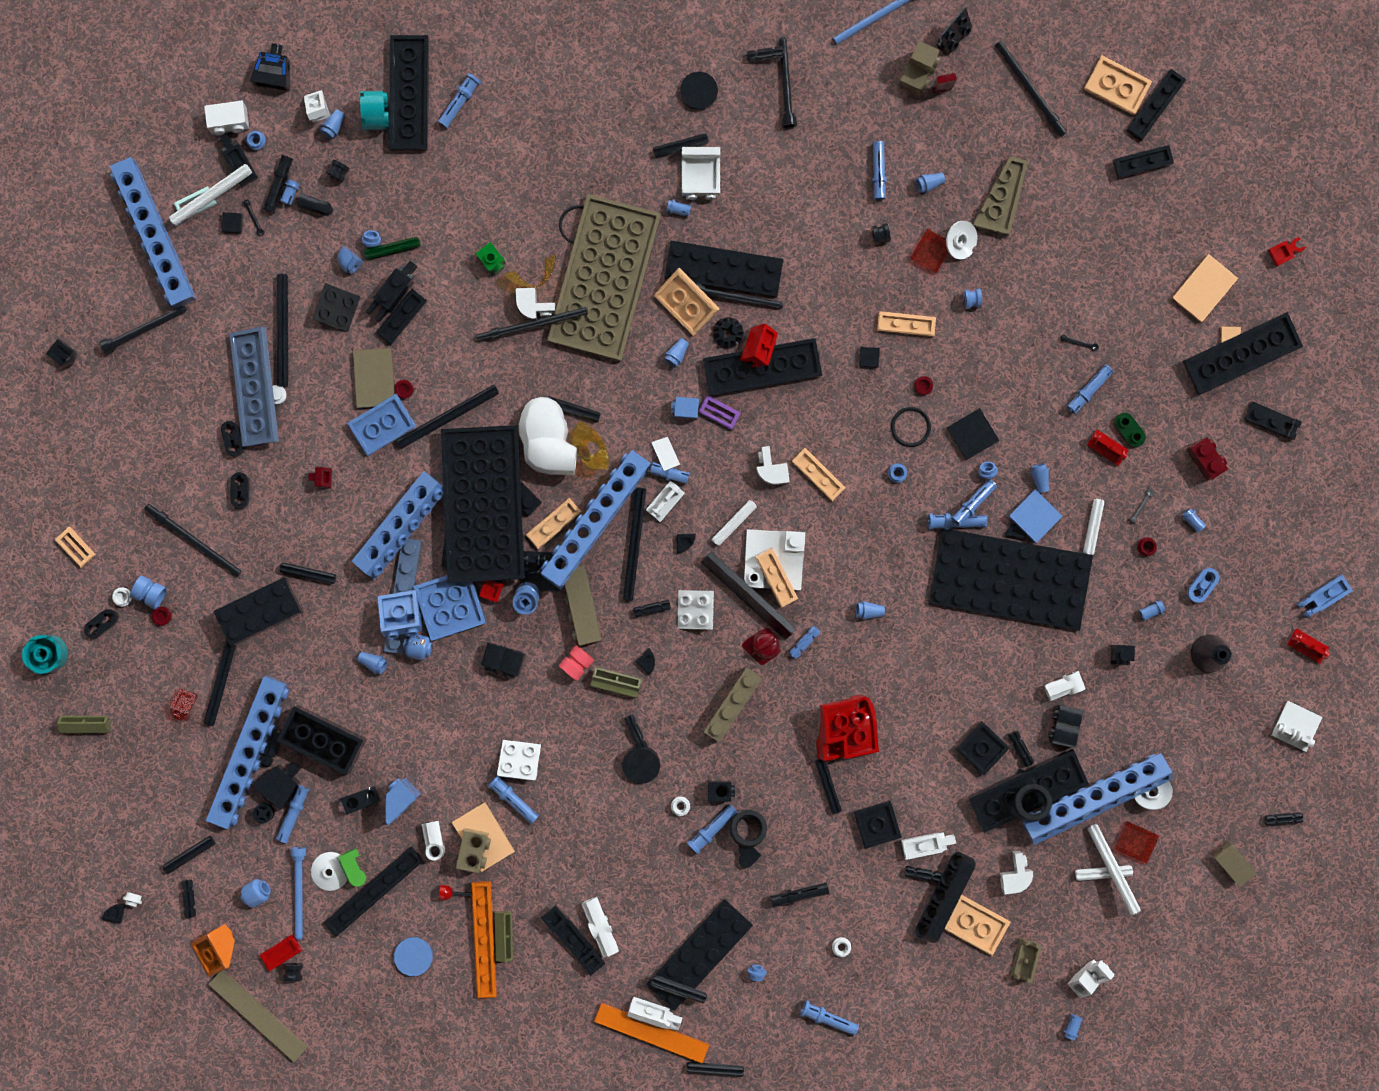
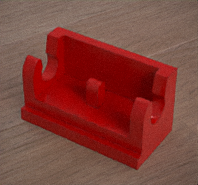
[741,323,778,367]

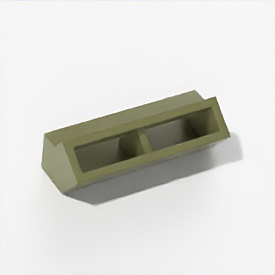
[590,667,642,698]
[57,716,111,733]
[495,911,513,962]

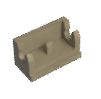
[1214,840,1256,887]
[1010,938,1042,984]

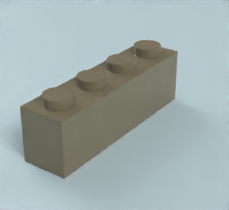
[564,565,602,645]
[703,667,762,743]

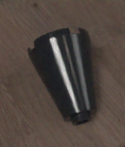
[1190,634,1232,673]

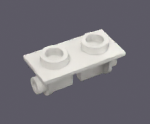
[646,481,685,522]

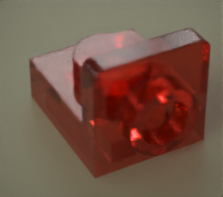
[169,687,198,721]

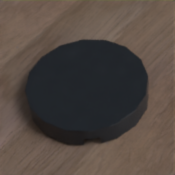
[680,71,718,110]
[622,746,660,784]

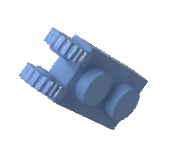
[1296,575,1353,618]

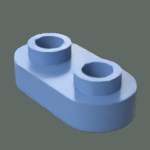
[1187,568,1219,603]

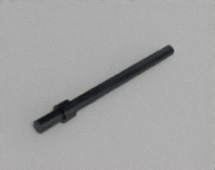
[995,41,1067,137]
[477,307,588,342]
[144,504,242,577]

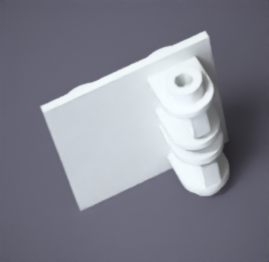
[678,590,714,630]
[1271,701,1322,752]
[497,740,541,781]

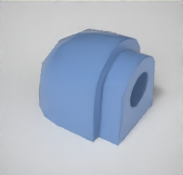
[337,246,364,274]

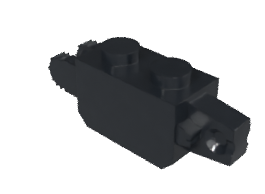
[366,261,417,322]

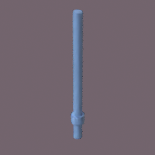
[833,0,911,45]

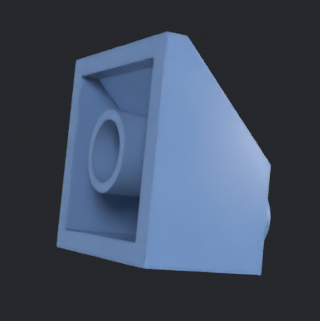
[386,778,421,825]

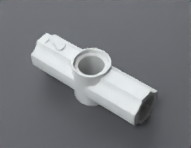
[582,897,619,958]

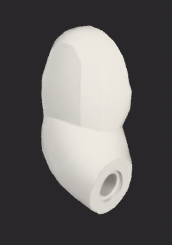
[519,397,577,476]

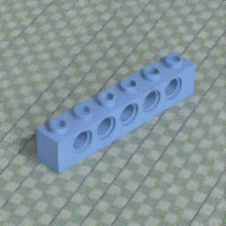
[352,471,444,580]

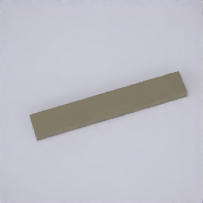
[208,970,308,1062]

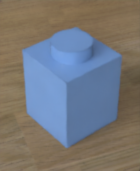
[671,397,699,419]

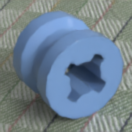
[964,288,982,309]

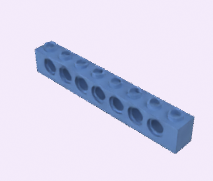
[110,157,196,308]
[541,450,651,590]
[206,676,290,829]
[1022,753,1173,845]

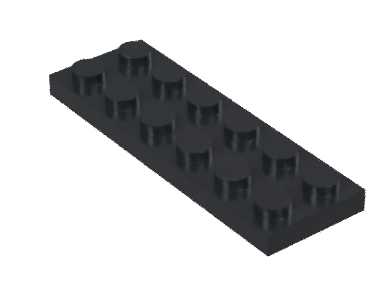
[389,35,429,150]
[665,240,784,297]
[1182,312,1303,395]
[703,338,823,396]
[968,749,1089,833]
[646,898,753,1011]

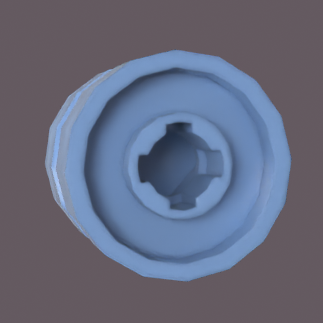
[130,575,167,609]
[513,582,540,615]

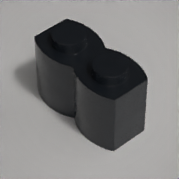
[481,642,526,678]
[1048,705,1083,748]

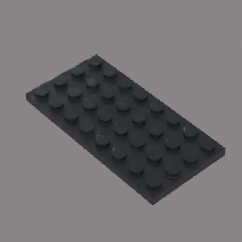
[441,425,525,583]
[929,528,1093,631]

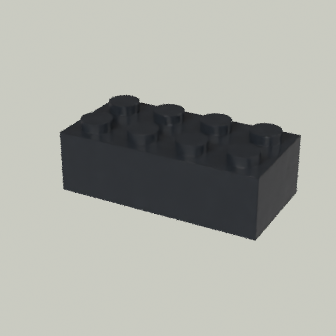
[213,577,303,646]
[277,705,367,775]

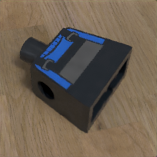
[250,43,290,91]

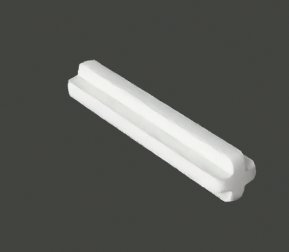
[1083,499,1104,555]
[712,500,757,546]
[1075,865,1133,881]

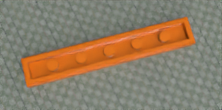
[471,881,497,998]
[594,1002,709,1063]

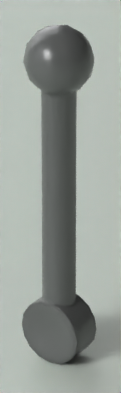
[1129,489,1154,524]

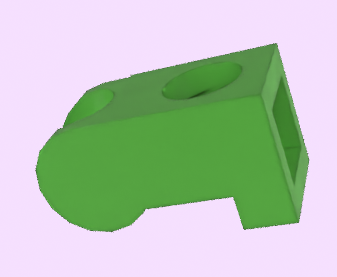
[337,848,366,887]

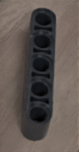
[915,852,976,943]

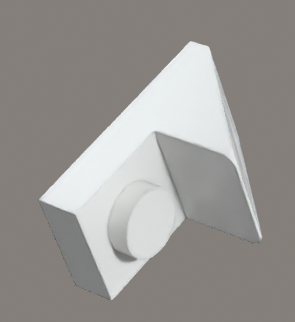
[304,90,330,122]

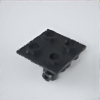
[937,7,972,55]
[313,283,360,332]
[522,551,562,591]

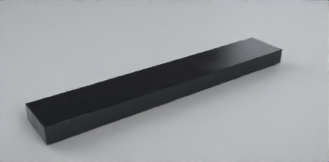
[701,552,796,640]
[324,846,424,937]

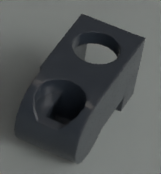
[340,786,380,815]

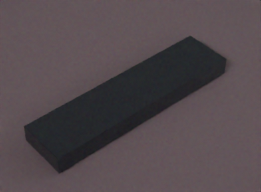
[1126,69,1187,141]

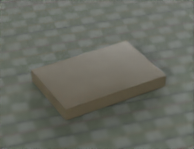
[353,348,395,408]

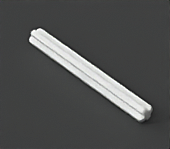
[169,164,252,226]
[1088,824,1141,915]

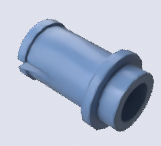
[280,180,300,205]
[666,199,691,217]
[1181,508,1206,533]
[1139,601,1166,621]
[1063,1014,1083,1040]

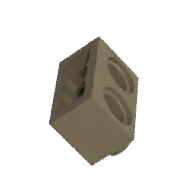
[456,828,491,873]

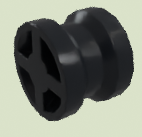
[326,159,350,182]
[871,223,891,245]
[253,803,275,824]
[283,963,303,982]

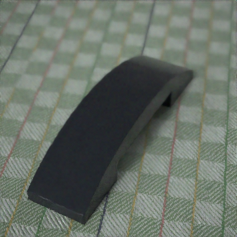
[541,905,605,976]

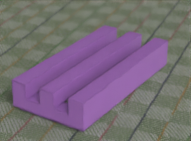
[698,395,741,430]

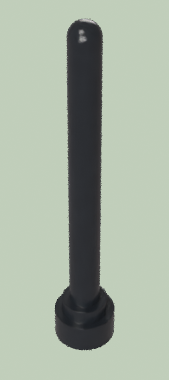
[779,37,797,128]
[694,282,783,309]
[99,306,187,355]

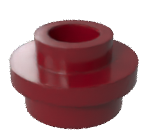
[1137,537,1157,556]

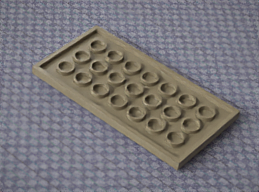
[547,194,661,361]

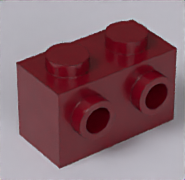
[1186,437,1228,481]

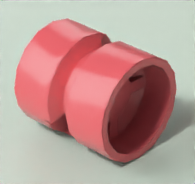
[559,645,595,681]

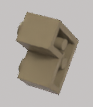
[899,41,940,94]

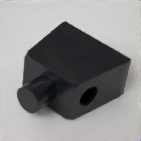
[253,761,301,810]

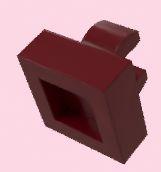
[308,467,332,488]

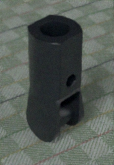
[297,193,333,216]

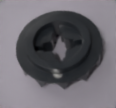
[713,317,744,348]

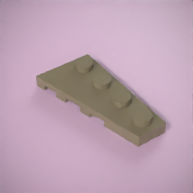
[973,156,1028,236]

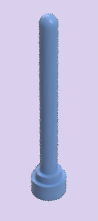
[290,847,306,940]

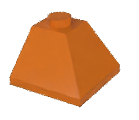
[190,924,235,977]

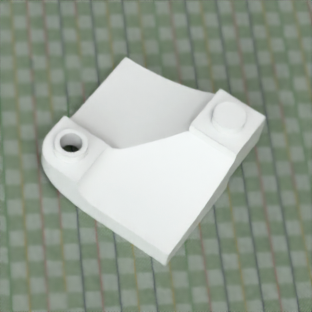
[744,530,805,590]

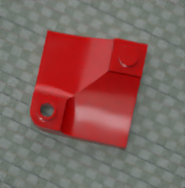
[816,695,879,761]

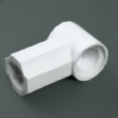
[1044,671,1086,701]
[422,821,445,860]

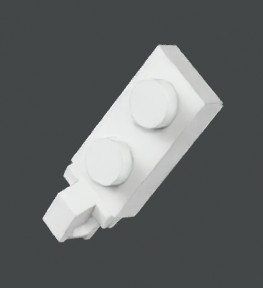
[901,832,956,860]
[627,997,682,1031]

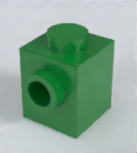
[475,242,506,274]

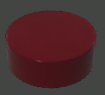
[914,376,933,396]
[394,380,414,399]
[152,606,172,626]

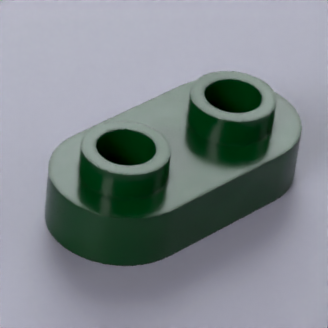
[1114,413,1146,447]

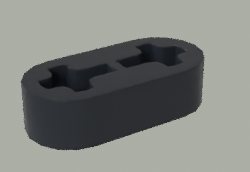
[221,421,244,457]
[230,472,249,509]
[84,609,119,638]

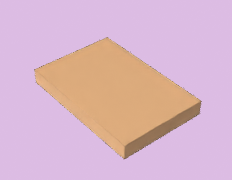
[1084,56,1152,116]
[1171,254,1238,323]
[653,268,720,336]
[452,802,515,872]
[944,895,1011,956]

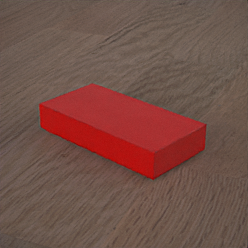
[259,934,303,972]

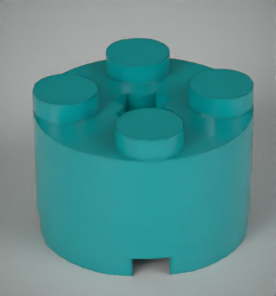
[360,91,389,130]
[22,635,68,674]

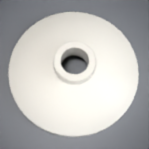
[946,221,977,259]
[1135,773,1173,810]
[311,852,347,891]

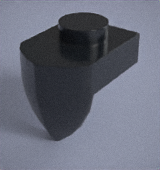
[46,338,77,367]

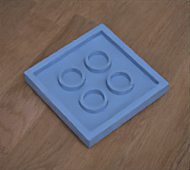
[413,575,487,641]

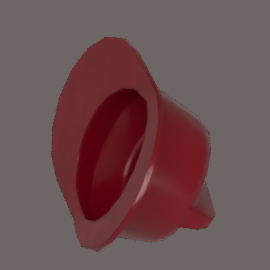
[741,628,781,666]

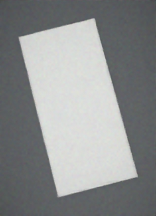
[651,437,680,471]

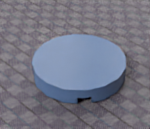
[394,937,433,976]

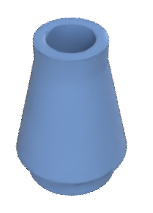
[320,109,345,139]
[915,172,945,194]
[664,338,689,368]
[1030,464,1049,493]
[855,601,885,620]
[357,651,388,675]

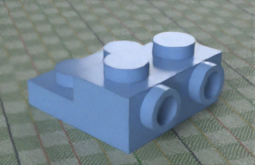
[377,590,422,640]

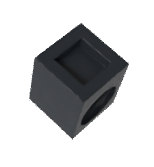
[708,780,735,802]

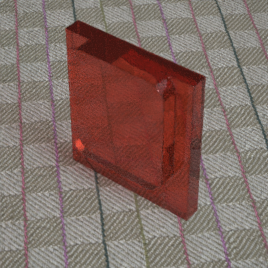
[910,228,949,273]
[1115,821,1159,864]

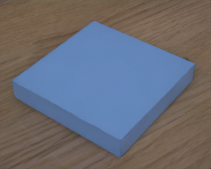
[1008,489,1062,543]

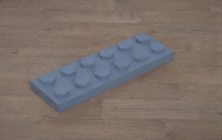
[229,327,279,447]

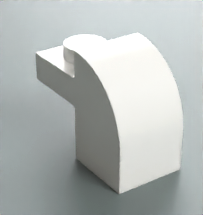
[516,288,556,320]
[756,446,790,485]
[999,851,1033,894]
[1068,960,1114,999]

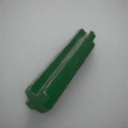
[364,237,420,260]

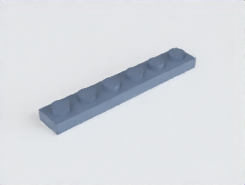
[384,538,422,654]

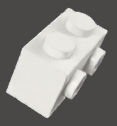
[204,100,249,135]

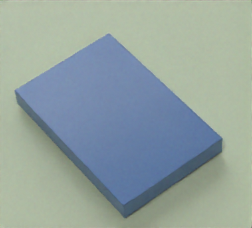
[347,393,416,456]

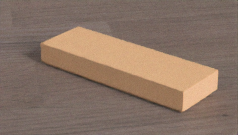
[877,311,936,337]
[791,448,845,501]
[526,498,582,549]
[755,548,798,608]

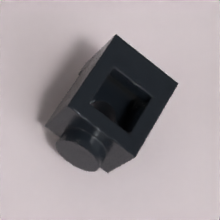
[1110,645,1135,665]

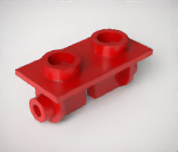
[1087,429,1129,466]
[1287,628,1330,664]

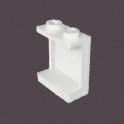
[682,147,720,200]

